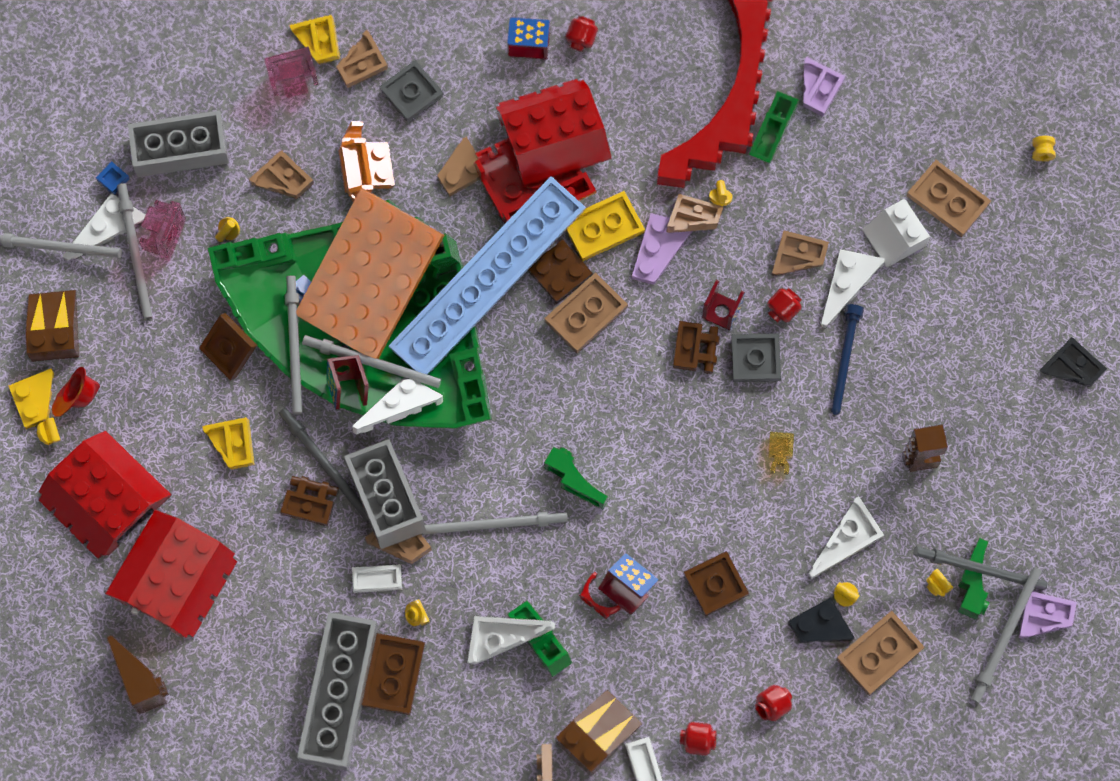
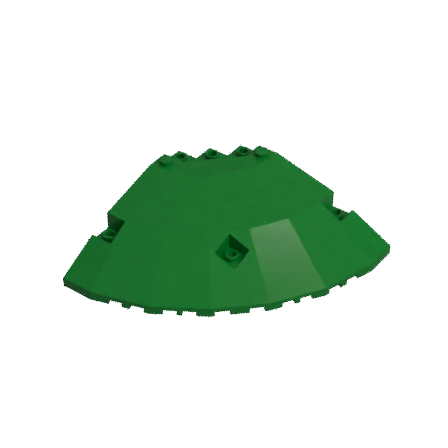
[208,199,492,429]

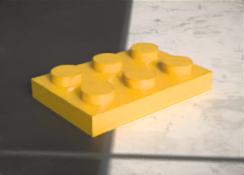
[566,191,645,261]

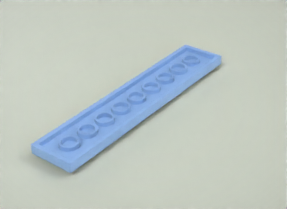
[389,176,586,375]

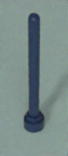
[831,304,864,415]

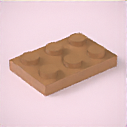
[906,160,991,237]
[544,272,628,353]
[836,611,925,696]

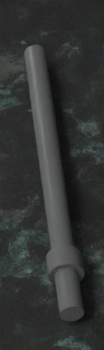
[279,408,369,522]
[913,546,1047,590]

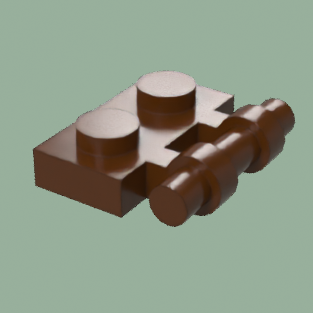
[673,321,720,374]
[280,476,339,527]

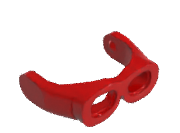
[579,572,622,619]

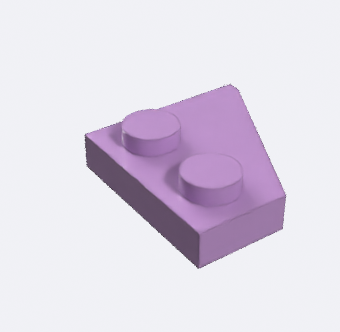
[803,57,845,117]
[1018,592,1077,638]

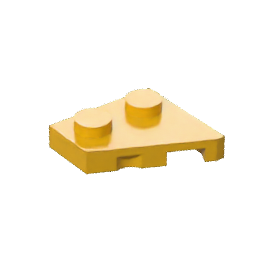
[289,15,340,64]
[8,368,54,430]
[202,417,255,470]

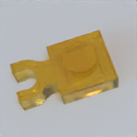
[768,432,794,475]

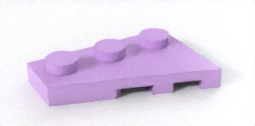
[632,213,693,285]

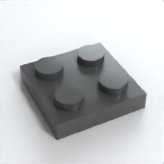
[379,60,444,122]
[731,333,781,382]

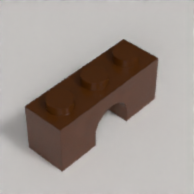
[902,424,948,472]

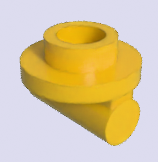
[709,180,732,206]
[215,217,240,242]
[37,418,61,445]
[926,569,954,597]
[834,582,860,607]
[405,599,430,626]

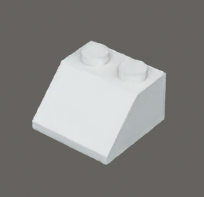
[862,199,930,268]

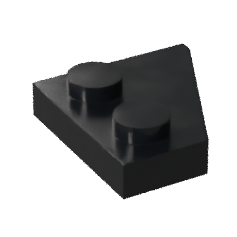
[1040,337,1107,387]
[788,597,855,643]

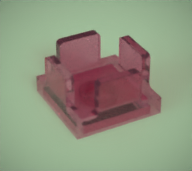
[264,47,319,98]
[139,200,186,261]

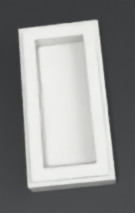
[352,564,402,593]
[625,737,662,781]

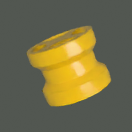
[1032,136,1056,161]

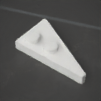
[62,193,149,261]
[821,249,885,328]
[352,377,443,434]
[808,496,884,579]
[468,616,555,665]

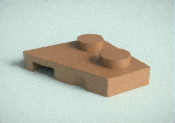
[437,137,480,197]

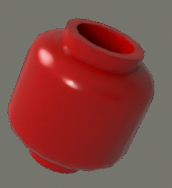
[565,16,598,52]
[767,287,802,323]
[755,684,792,722]
[680,722,717,756]

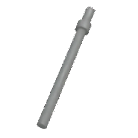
[117,183,153,320]
[0,233,122,258]
[285,276,302,415]
[302,335,441,388]
[423,512,568,535]
[971,567,1042,703]

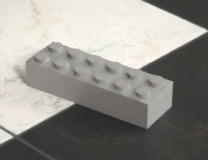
[297,612,379,771]

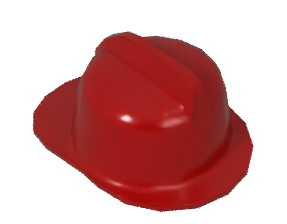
[52,367,100,417]

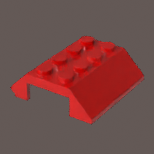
[496,79,612,187]
[473,138,597,224]
[38,430,172,559]
[105,510,238,638]

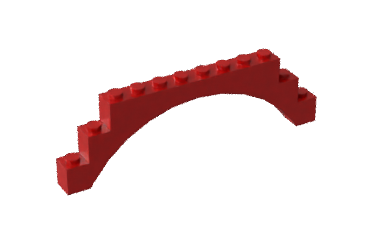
[657,0,772,188]

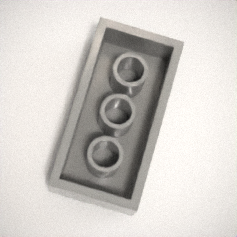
[128,110,229,178]
[344,439,426,549]

